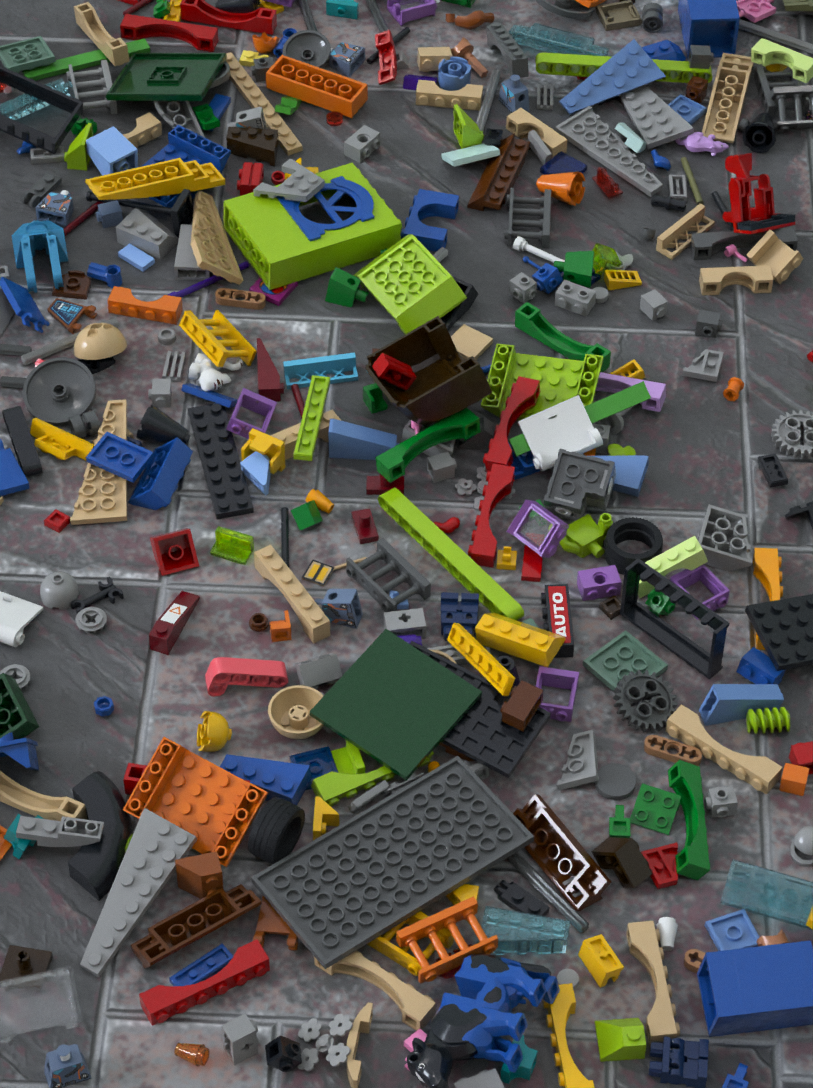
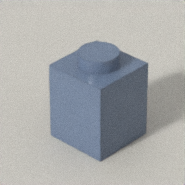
[96,200,123,228]

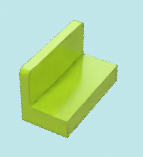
[331,740,365,775]

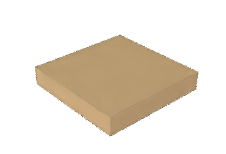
[451,324,493,360]

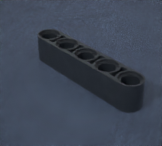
[2,406,42,477]

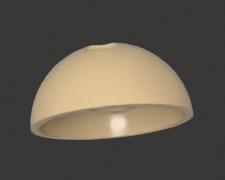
[74,323,127,360]
[268,685,324,740]

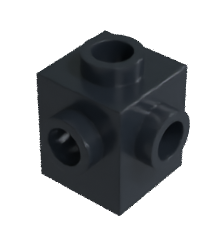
[265,1035,302,1073]

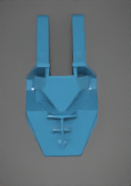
[12,220,68,293]

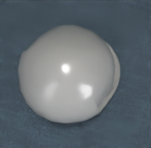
[790,825,813,867]

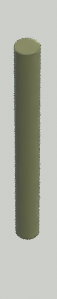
[681,157,704,205]

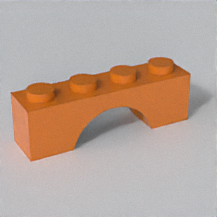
[108,286,183,325]

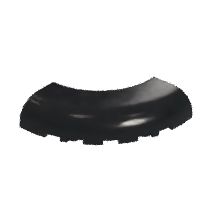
[68,771,133,901]

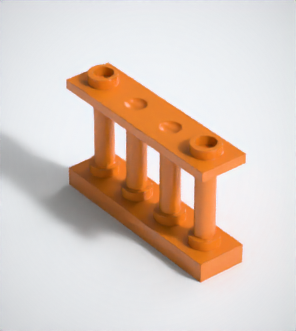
[396,896,498,984]

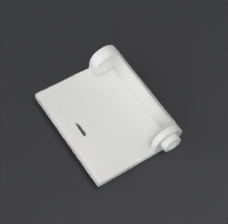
[518,395,603,471]
[0,591,43,647]

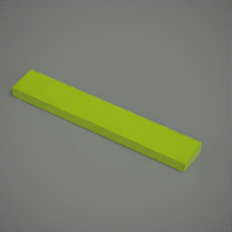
[293,375,330,461]

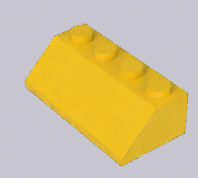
[475,613,566,668]

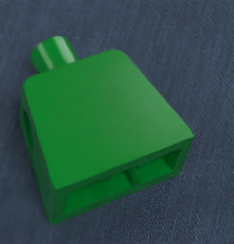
[554,251,594,288]
[325,267,368,307]

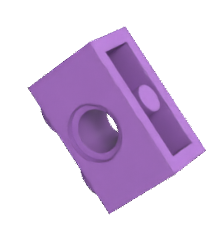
[577,565,622,601]

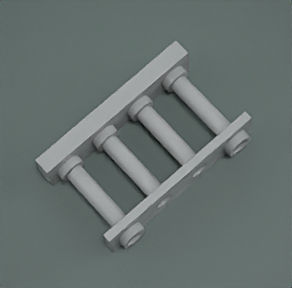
[66,60,117,119]

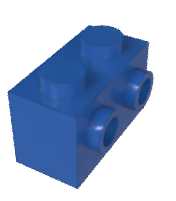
[736,647,786,684]

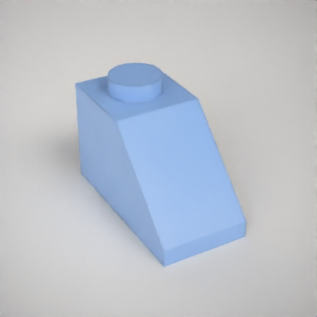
[240,451,271,496]

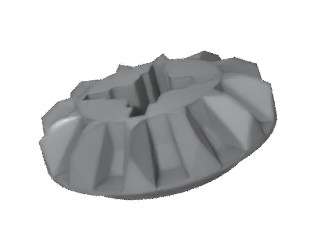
[75,607,107,633]
[0,664,31,690]

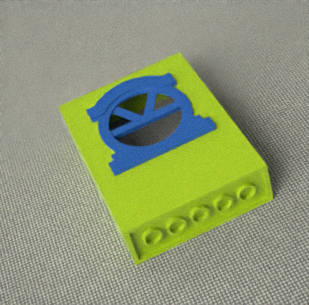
[223,162,402,290]

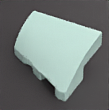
[615,122,647,153]

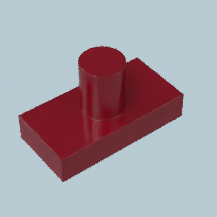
[366,474,404,495]
[351,508,379,544]

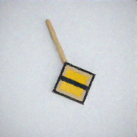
[302,557,367,586]

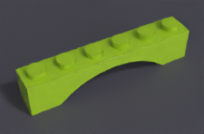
[311,751,434,806]

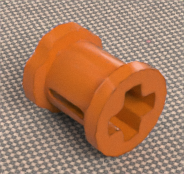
[723,377,744,401]

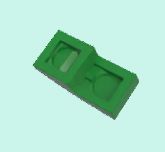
[192,103,220,131]

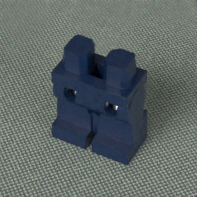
[441,592,479,641]
[649,1036,709,1088]

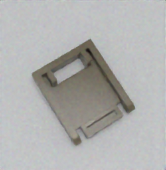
[596,0,642,31]

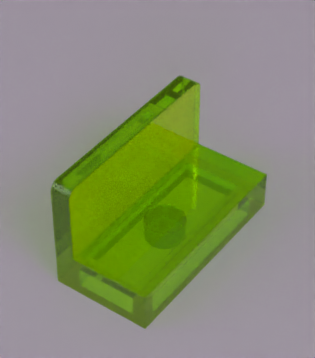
[592,243,621,275]
[210,526,254,565]

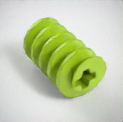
[746,707,790,734]

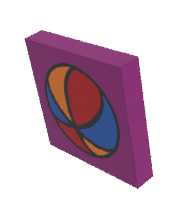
[249,278,298,306]

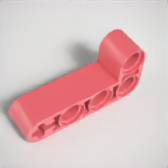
[205,657,288,697]

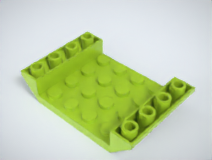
[353,234,467,334]
[481,343,604,421]

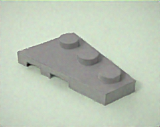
[557,730,599,790]

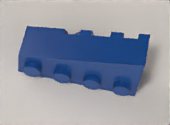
[220,754,312,805]

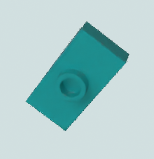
[326,0,359,19]
[4,814,44,859]
[501,1035,538,1084]

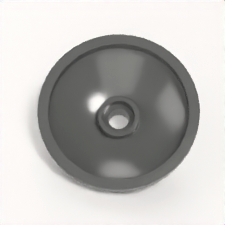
[283,30,331,68]

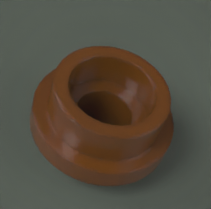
[249,613,269,632]

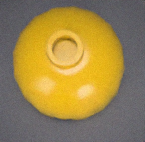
[197,711,232,752]

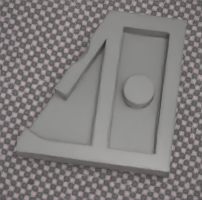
[682,349,724,382]

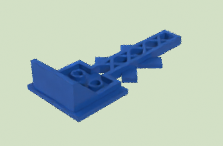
[0,732,39,771]

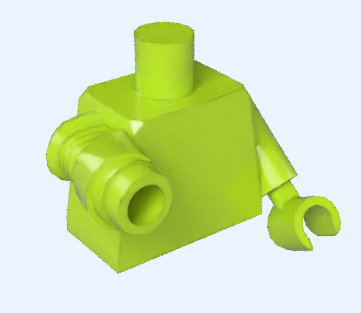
[549,513,613,558]

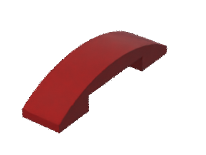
[375,30,397,85]

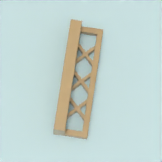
[656,204,715,260]

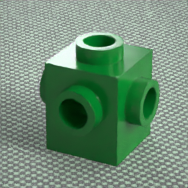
[645,589,676,616]

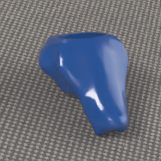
[16,141,36,155]
[651,149,671,171]

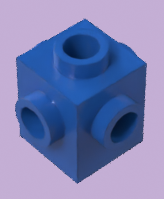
[532,263,563,294]

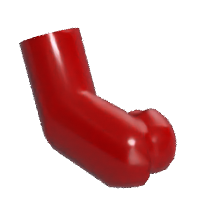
[434,517,460,534]

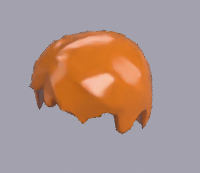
[252,32,280,54]

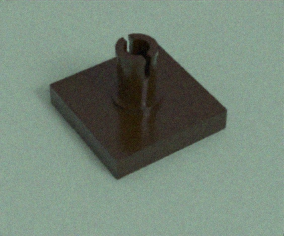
[0,945,53,993]

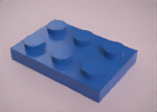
[86,432,154,483]

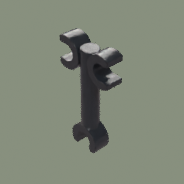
[71,577,124,614]

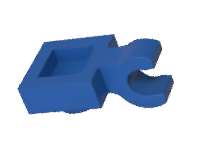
[722,1063,749,1088]

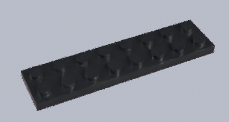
[187,403,254,519]

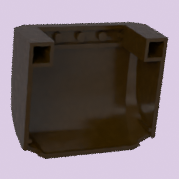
[365,316,492,424]

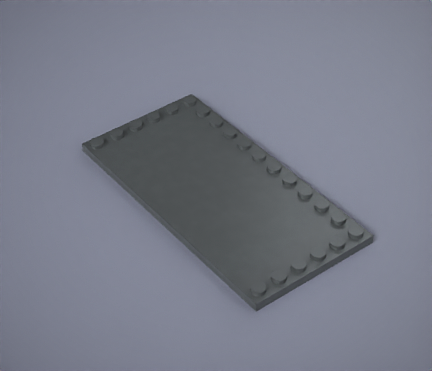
[251,756,534,969]

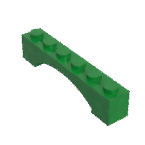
[515,302,611,373]
[375,408,481,483]
[668,760,710,880]

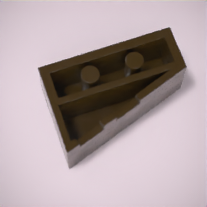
[226,127,279,167]

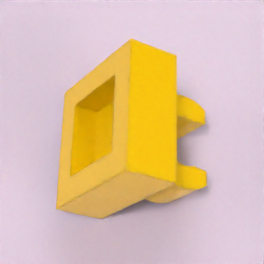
[496,546,517,570]

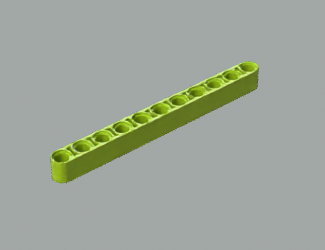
[535,52,712,83]
[378,487,524,620]

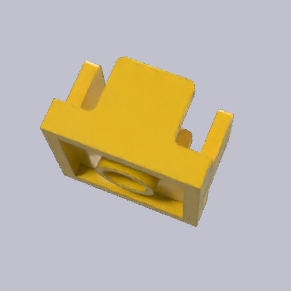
[241,428,286,474]

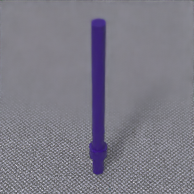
[168,261,249,298]

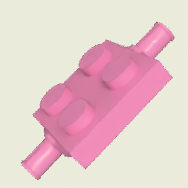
[736,0,776,23]

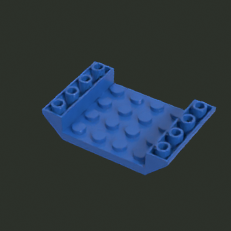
[123,125,231,208]

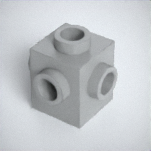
[509,272,537,303]
[704,786,738,818]

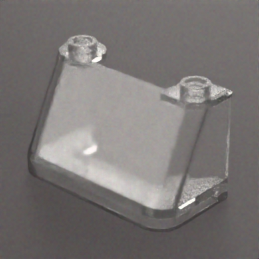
[0,966,83,1044]

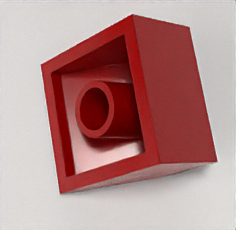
[150,528,199,576]

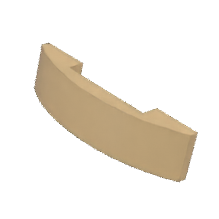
[346,1002,373,1088]

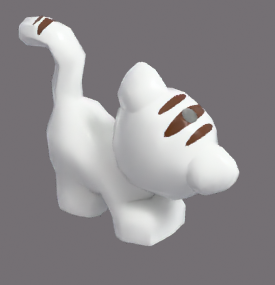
[188,353,243,391]

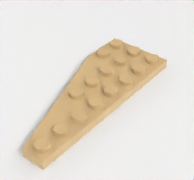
[191,190,244,285]

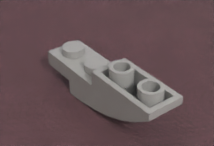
[16,816,104,847]

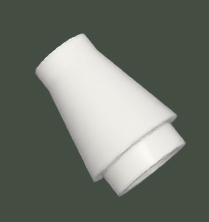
[656,917,678,951]

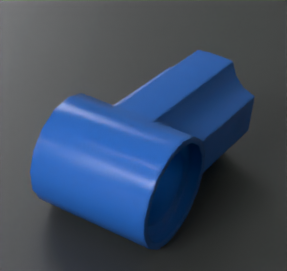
[273,28,297,58]
[87,262,122,288]

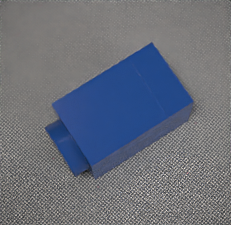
[678,0,740,58]
[697,940,813,1037]

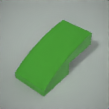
[275,96,302,115]

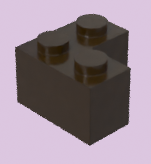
[591,837,652,888]

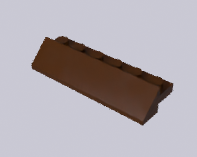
[467,133,530,211]
[513,794,612,912]
[130,884,262,969]

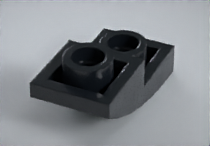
[78,357,116,374]

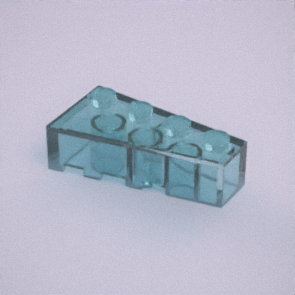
[477,906,571,955]

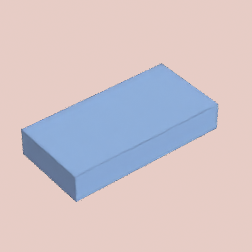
[118,243,155,272]

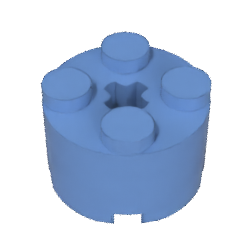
[438,57,471,91]

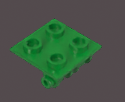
[630,783,682,835]

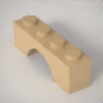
[416,80,483,111]
[506,108,567,161]
[123,112,162,148]
[699,266,773,295]
[270,410,341,460]

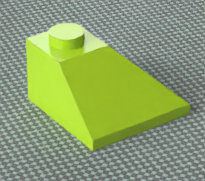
[453,104,484,149]
[64,123,93,171]
[595,1018,646,1062]

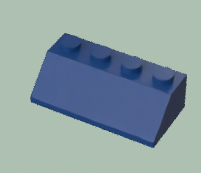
[128,437,193,510]

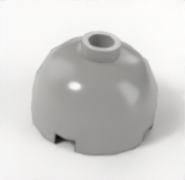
[40,571,79,610]

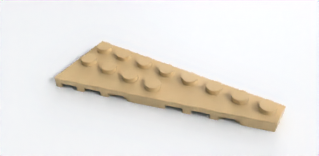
[70,399,127,525]

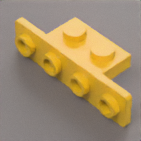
[30,418,94,460]

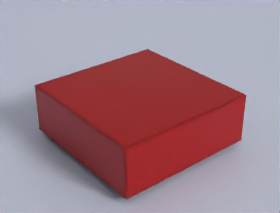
[44,509,71,533]

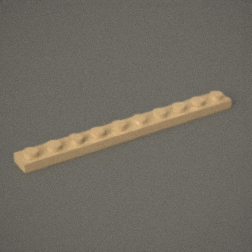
[225,52,303,155]

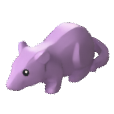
[675,132,729,156]

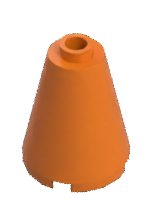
[536,172,585,206]

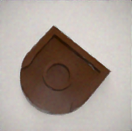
[52,270,91,300]

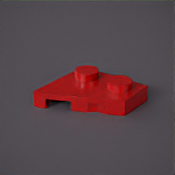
[641,842,678,889]

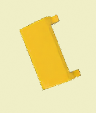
[578,934,624,988]

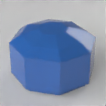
[94,696,114,717]

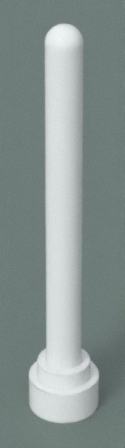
[513,236,565,263]

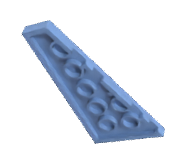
[559,39,666,115]

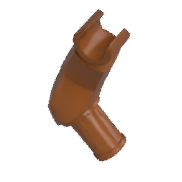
[446,10,494,30]

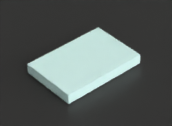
[441,143,500,167]

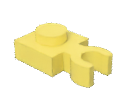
[239,50,269,67]

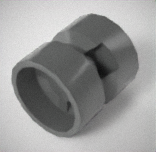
[642,3,663,33]
[68,410,100,439]

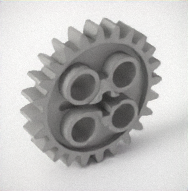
[771,410,813,459]

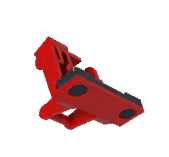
[722,153,795,234]

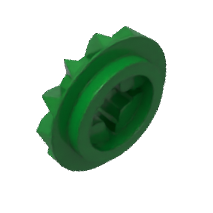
[71,117,97,136]

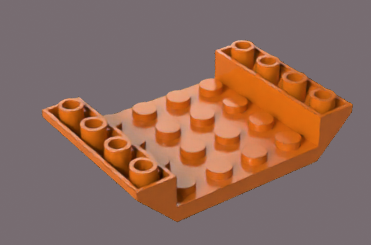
[123,737,268,867]

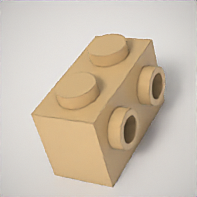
[417,47,452,72]

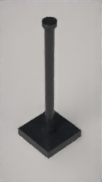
[86,189,194,238]

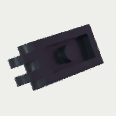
[494,880,550,925]

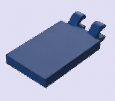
[0,277,49,333]
[0,439,29,496]

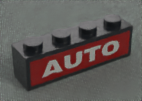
[541,584,574,658]

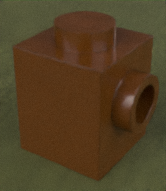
[685,76,708,104]

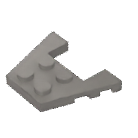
[253,159,325,202]

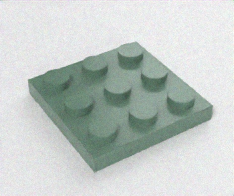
[0,36,56,73]
[583,630,668,696]

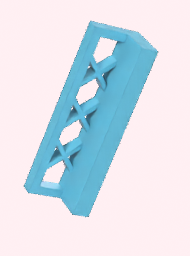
[283,352,358,389]

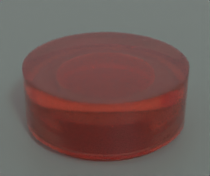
[326,111,343,126]

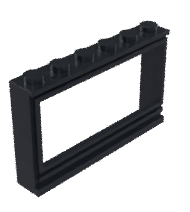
[0,66,83,154]
[620,558,730,679]

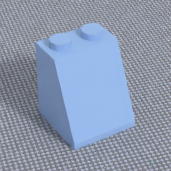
[86,126,138,176]

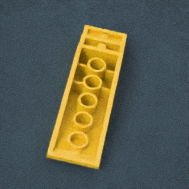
[85,158,225,200]

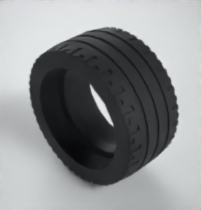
[604,517,663,575]
[248,797,305,864]

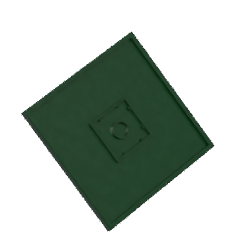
[106,53,227,101]
[310,629,482,781]

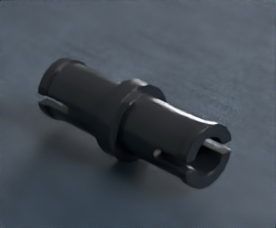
[651,194,687,212]

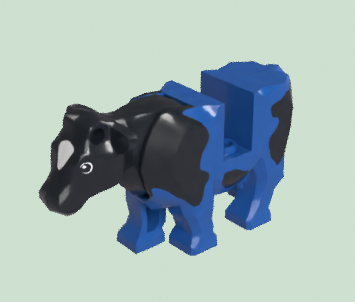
[407,954,560,1088]

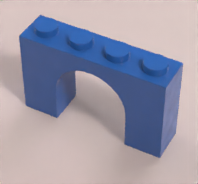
[401,189,459,252]

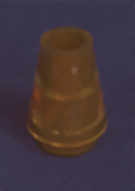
[174,1043,210,1067]

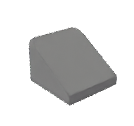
[396,50,409,69]

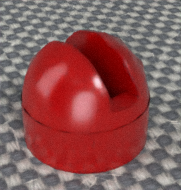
[271,171,285,185]

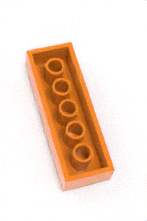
[266,55,368,118]

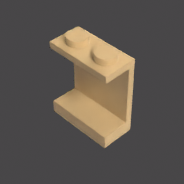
[747,229,803,284]

